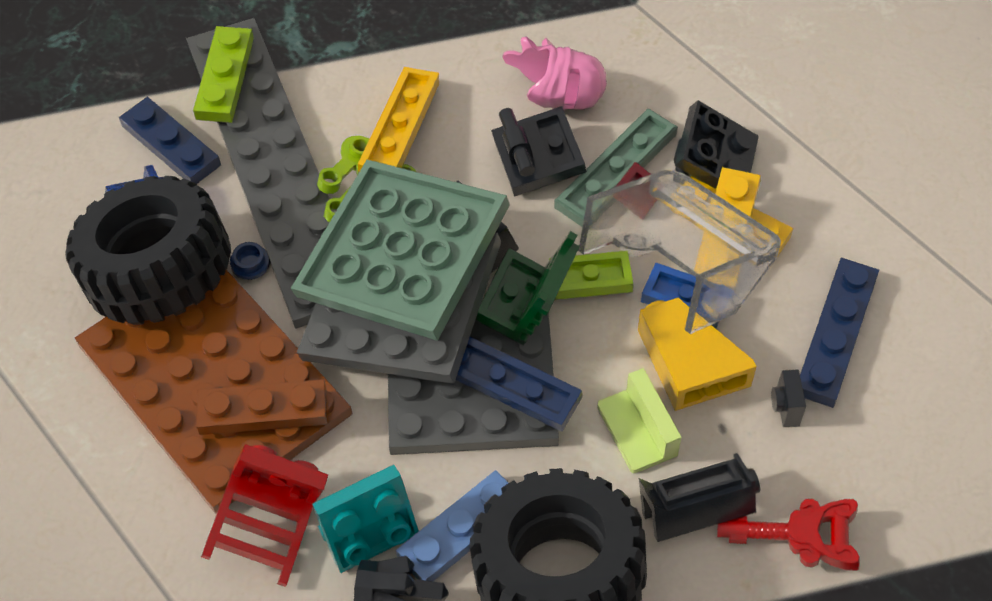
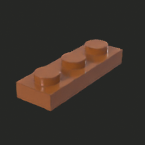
[196,379,327,435]

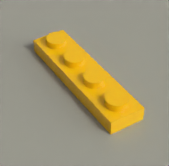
[358,67,439,173]

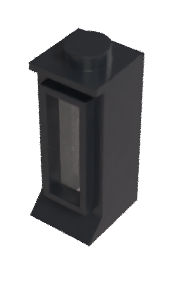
[639,453,760,542]

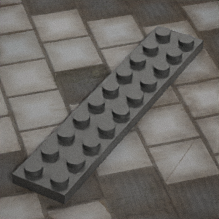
[186,18,335,329]

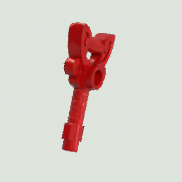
[717,498,860,571]

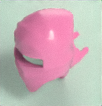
[502,36,607,110]

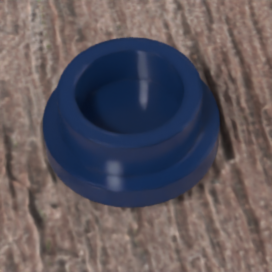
[230,242,270,280]

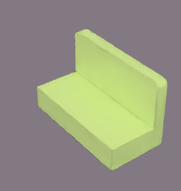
[597,368,682,473]

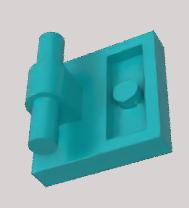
[312,464,419,573]

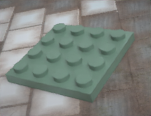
[291,159,510,341]

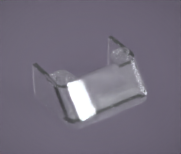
[578,170,781,334]

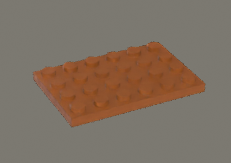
[74,270,353,514]

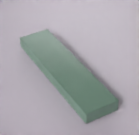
[554,108,678,228]

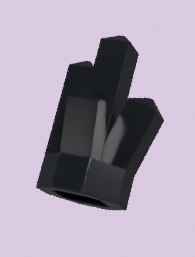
[354,556,449,601]

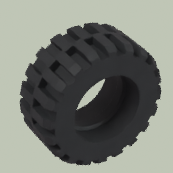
[65,175,231,325]
[470,468,647,601]

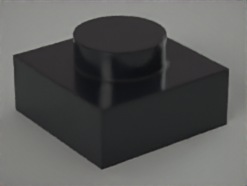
[771,369,806,427]

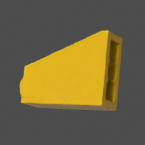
[638,298,757,411]

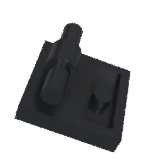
[672,100,759,189]
[491,106,587,197]

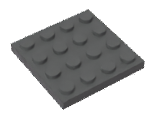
[297,232,501,384]
[388,313,559,455]

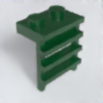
[475,231,580,345]

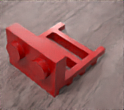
[201,444,328,587]

